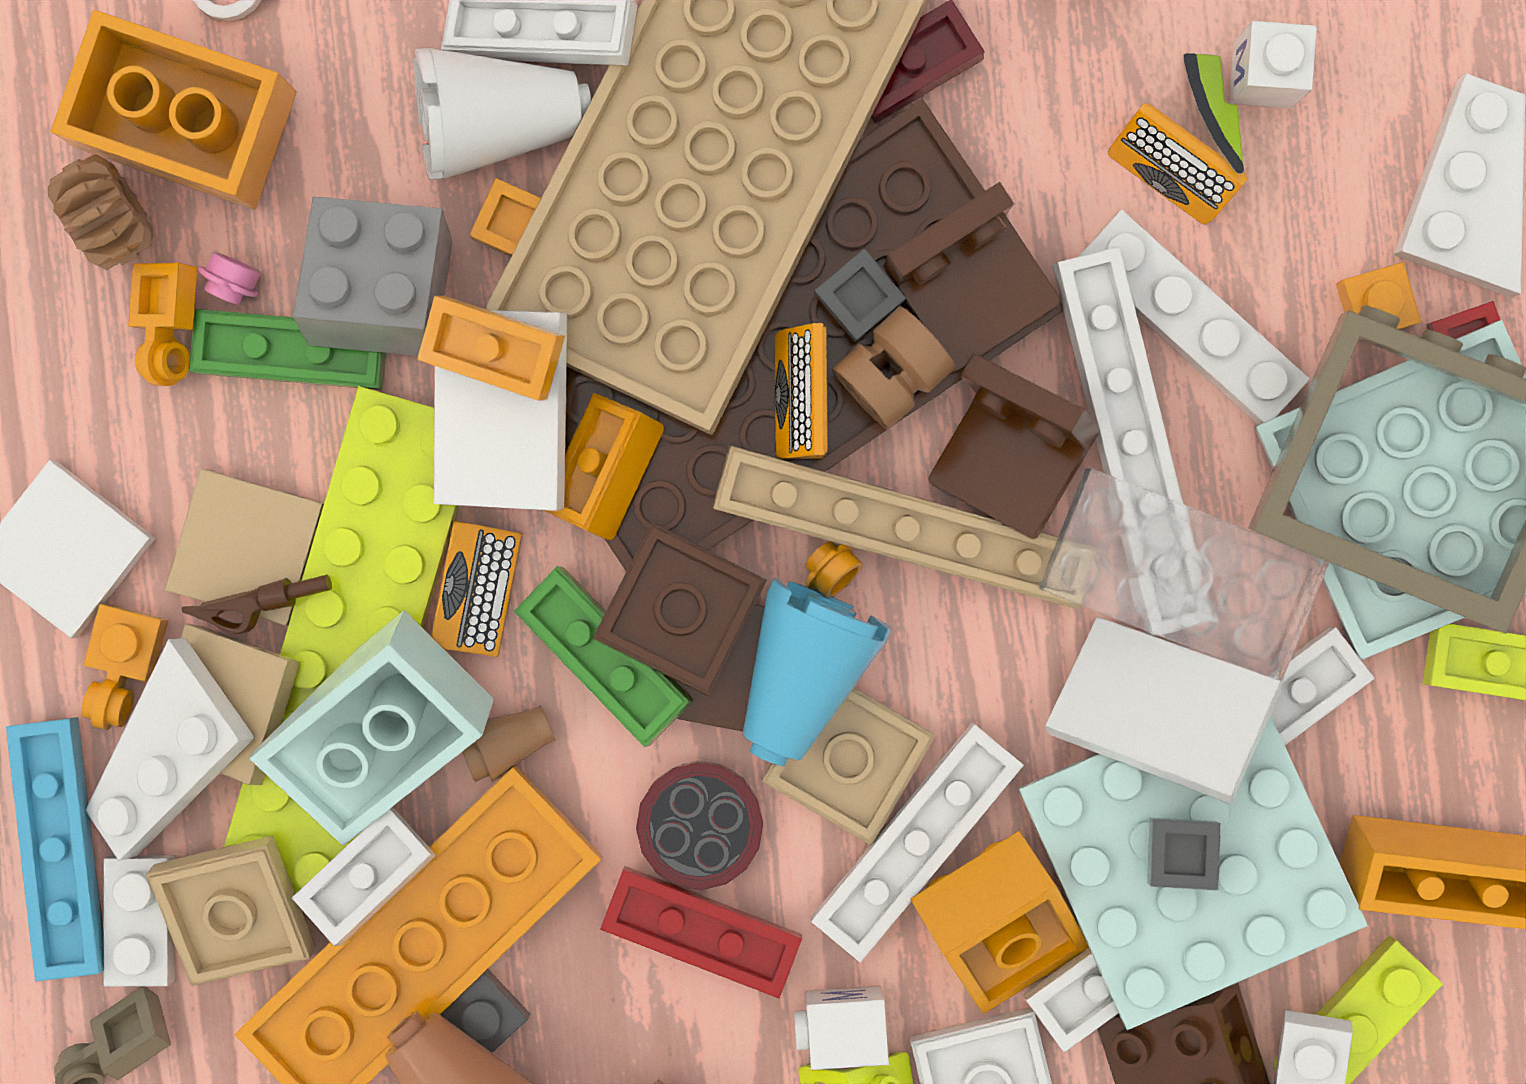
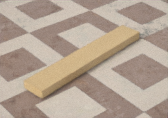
[712,445,1098,610]

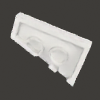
[1394,73,1525,298]
[85,638,255,861]

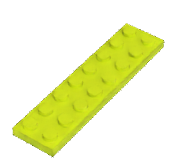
[224,386,460,894]

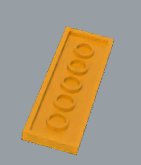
[234,765,603,1084]

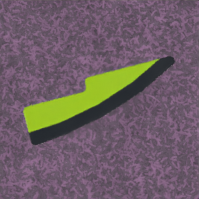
[1183,53,1244,174]

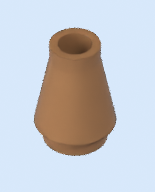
[462,705,555,782]

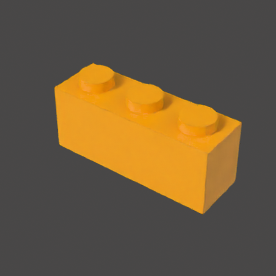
[1339,815,1526,929]

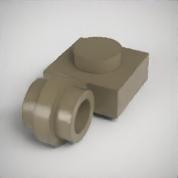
[53,986,171,1084]

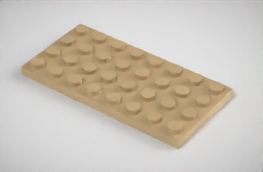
[485,0,929,435]

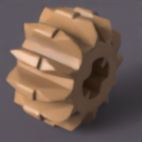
[48,154,153,270]

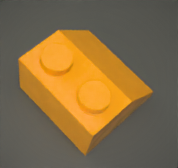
[910,831,1089,1014]

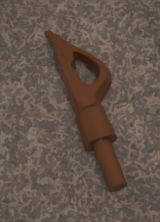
[182,574,332,634]

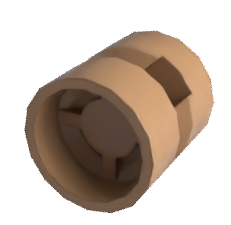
[832,306,956,431]

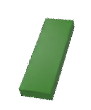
[189,309,386,390]
[514,566,693,747]

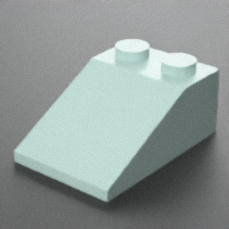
[249,610,494,845]

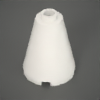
[414,48,591,180]

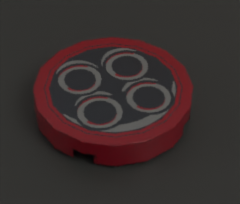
[636,761,763,890]

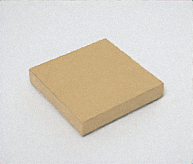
[165,468,324,626]
[181,624,300,785]
[762,688,935,845]
[146,835,316,986]

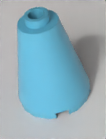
[743,578,892,766]

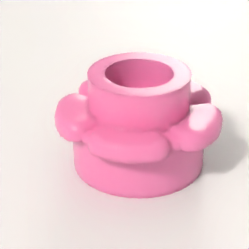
[198,252,261,305]

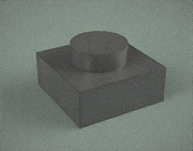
[814,248,906,343]
[1147,818,1221,890]
[440,969,530,1053]

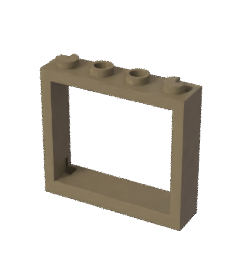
[1248,305,1526,634]

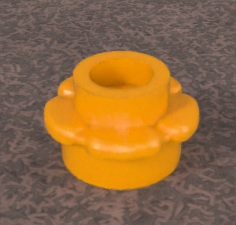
[805,541,863,599]

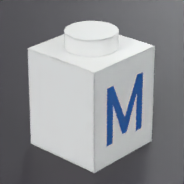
[1229,21,1317,109]
[794,986,889,1070]

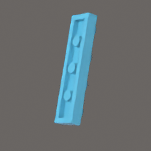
[6,717,104,982]

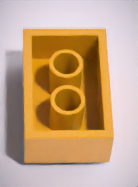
[50,9,297,210]

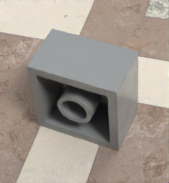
[293,196,452,356]

